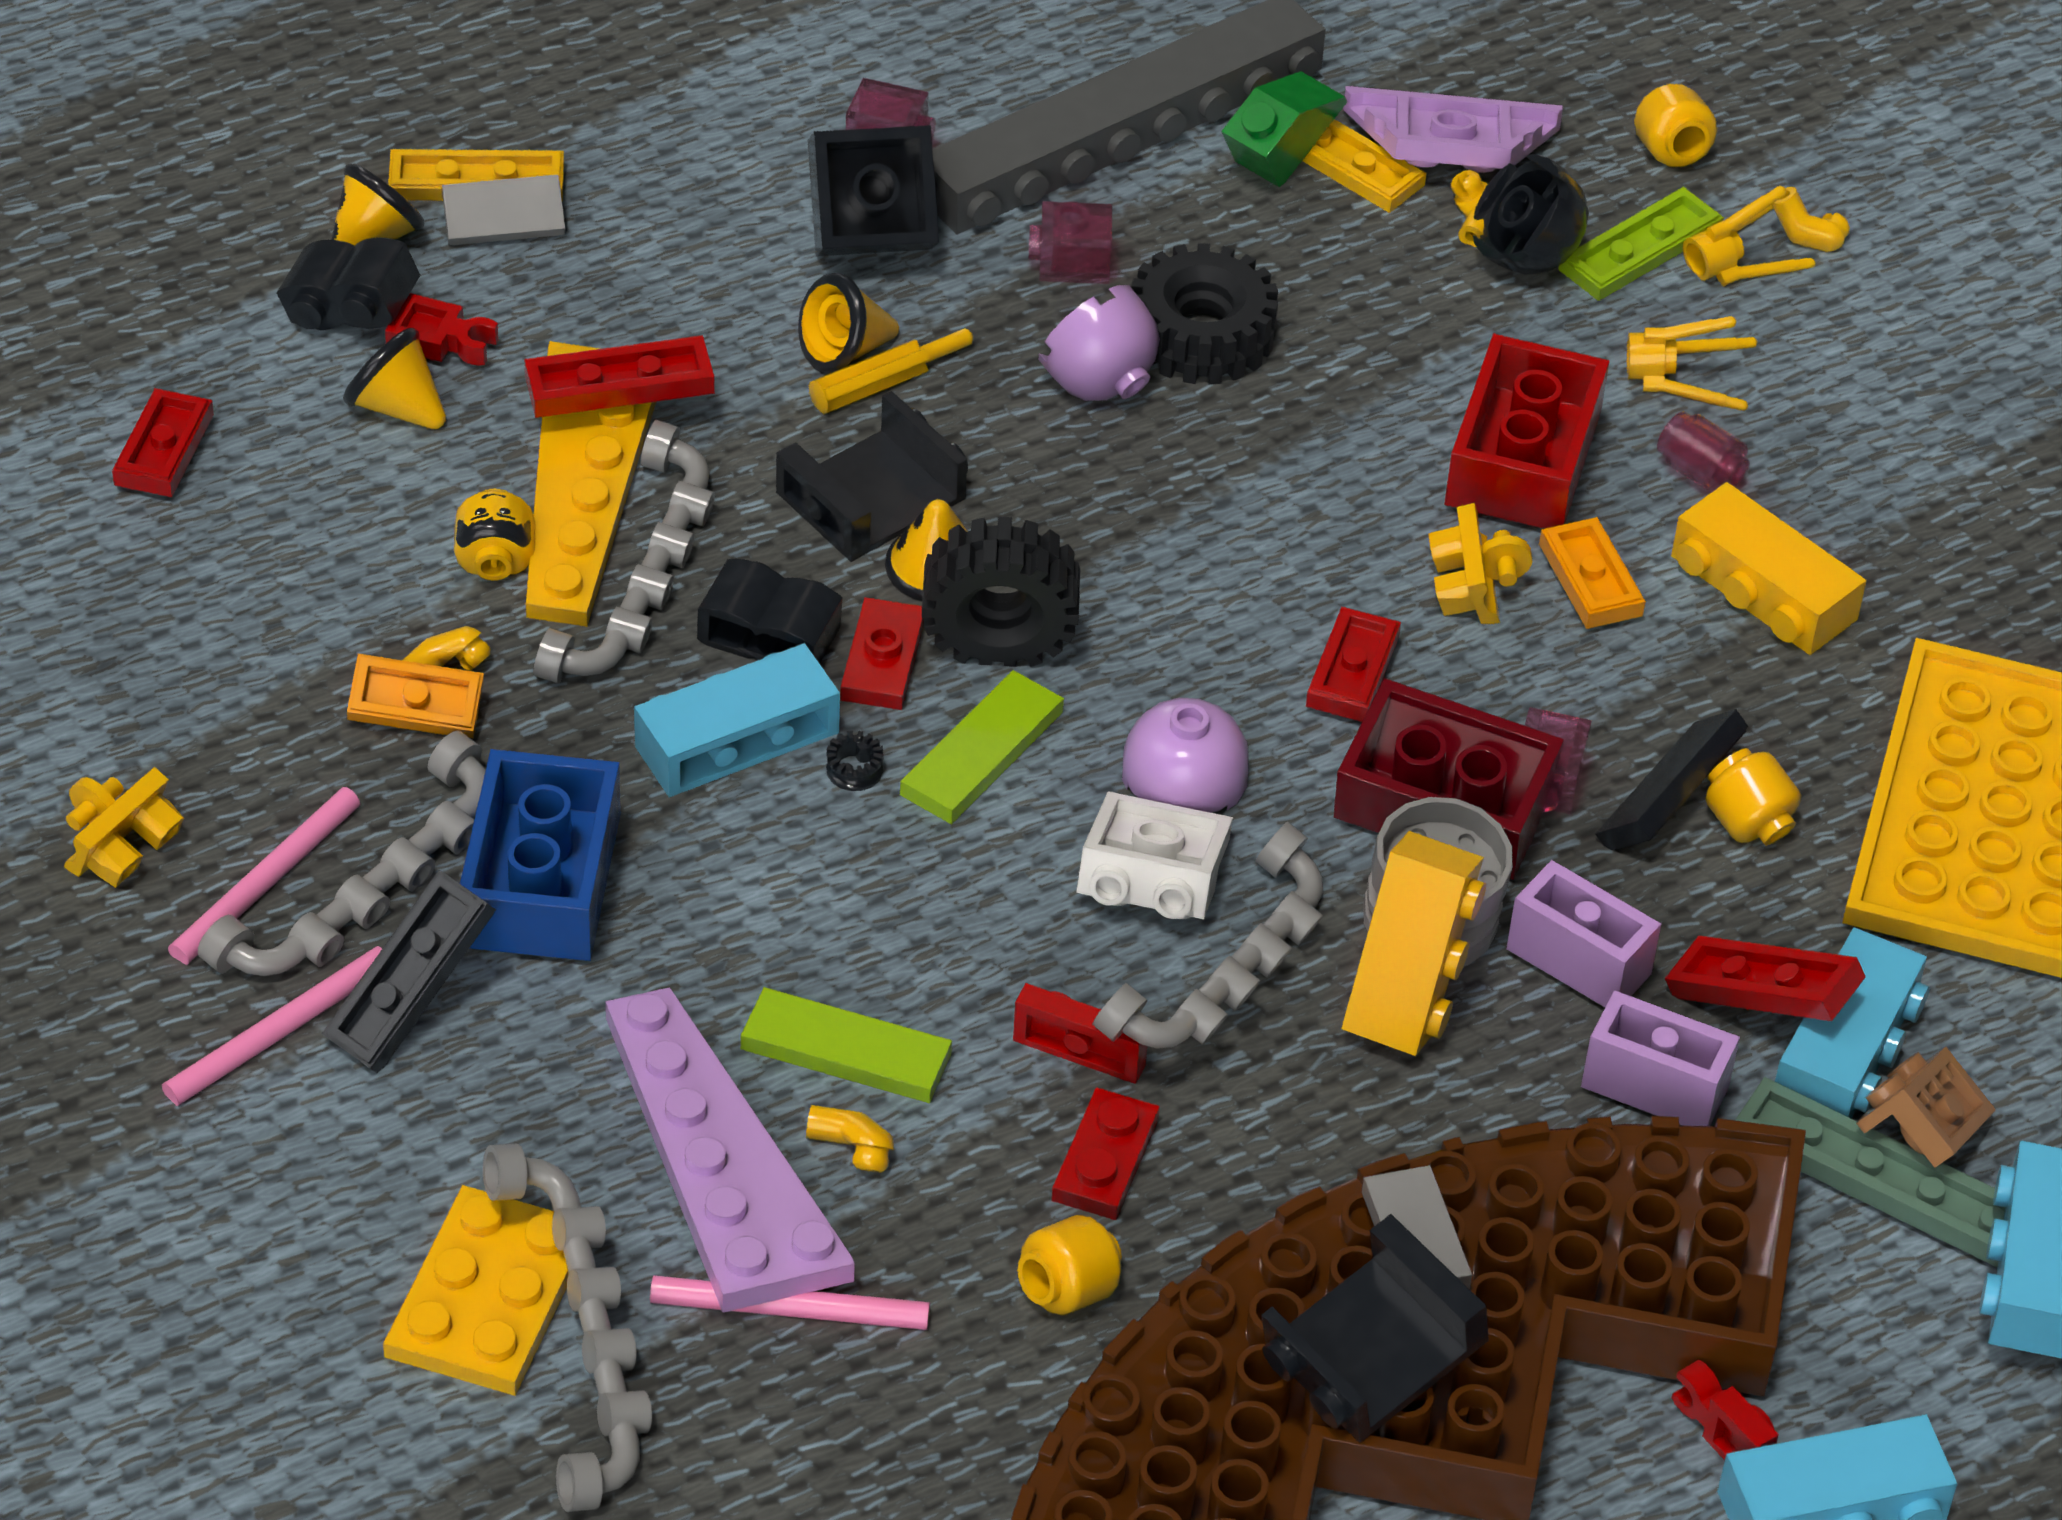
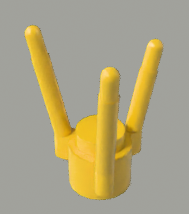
[1683,186,1816,286]
[1627,316,1758,411]

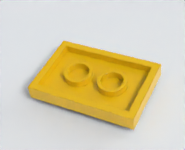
[383,1185,569,1396]

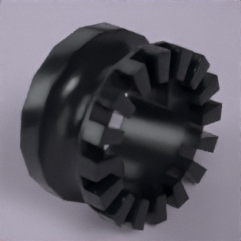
[826,730,884,791]

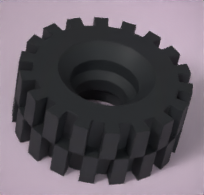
[1131,243,1278,385]
[922,516,1080,667]

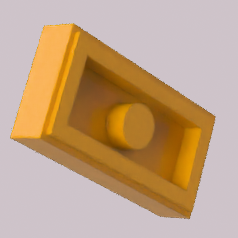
[1539,517,1646,629]
[347,654,484,738]

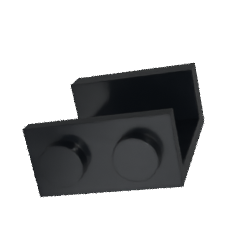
[776,391,968,562]
[1261,1214,1489,1443]

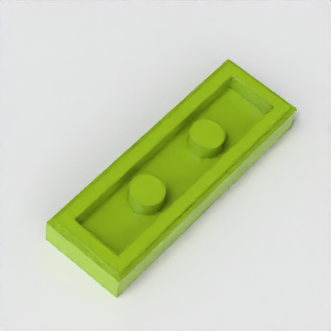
[1558,187,1724,301]
[900,670,1064,825]
[741,987,952,1104]

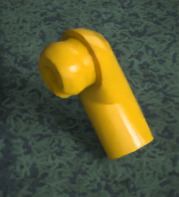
[1772,187,1850,252]

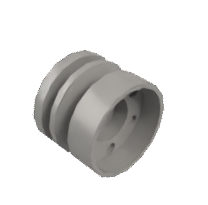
[1363,797,1512,966]

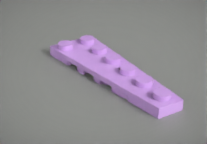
[606,987,855,1313]

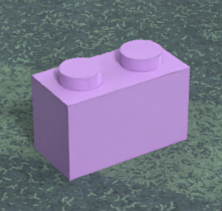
[1506,860,1661,1007]
[1581,990,1740,1126]

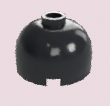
[1473,154,1589,275]

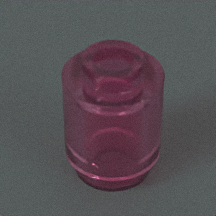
[1657,411,1750,493]

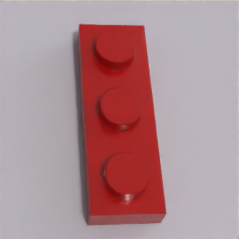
[524,335,715,418]
[1665,935,1866,1022]

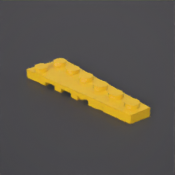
[526,341,656,627]

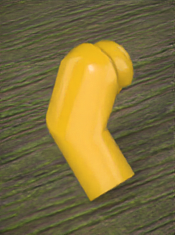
[1451,170,1488,247]
[402,626,491,671]
[806,1105,894,1173]

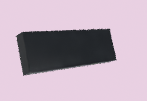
[1595,709,1748,850]
[322,870,496,1073]

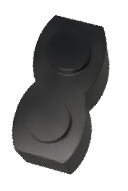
[277,237,421,330]
[697,559,843,664]

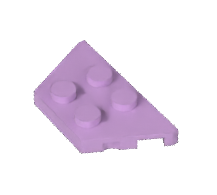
[1343,86,1562,173]

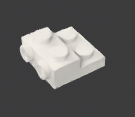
[1076,791,1233,919]

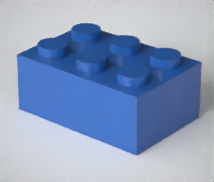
[460,749,621,961]

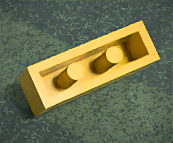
[1671,482,1867,655]
[1341,831,1486,1056]

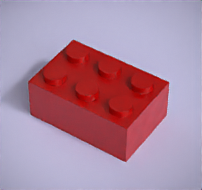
[1444,333,1610,529]

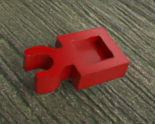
[385,293,499,365]
[1672,1359,1779,1460]

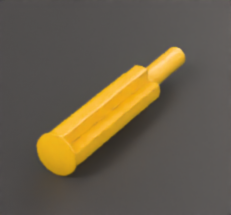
[809,328,973,415]

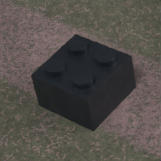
[808,125,939,256]

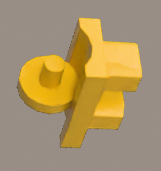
[1428,503,1532,624]
[64,767,184,888]

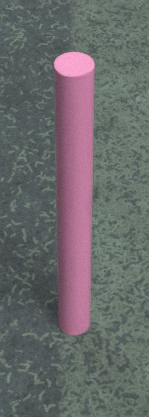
[168,787,360,965]
[162,946,382,1106]
[650,1275,930,1330]

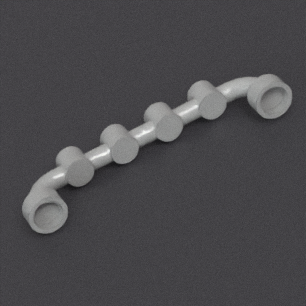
[533,420,715,684]
[198,730,486,976]
[1092,822,1323,1049]
[483,1143,652,1512]

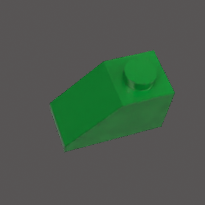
[1221,71,1347,187]

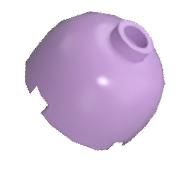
[1038,285,1160,401]
[1122,698,1248,813]

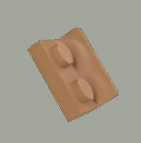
[1856,1047,1996,1168]

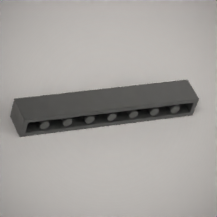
[932,0,1326,235]

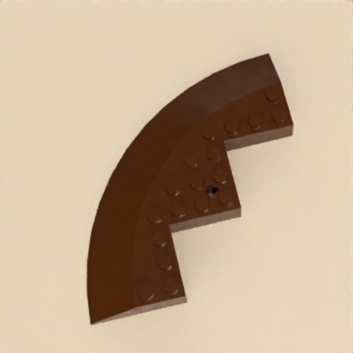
[1011,1116,1806,1520]

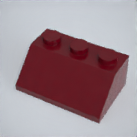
[1333,678,1564,880]

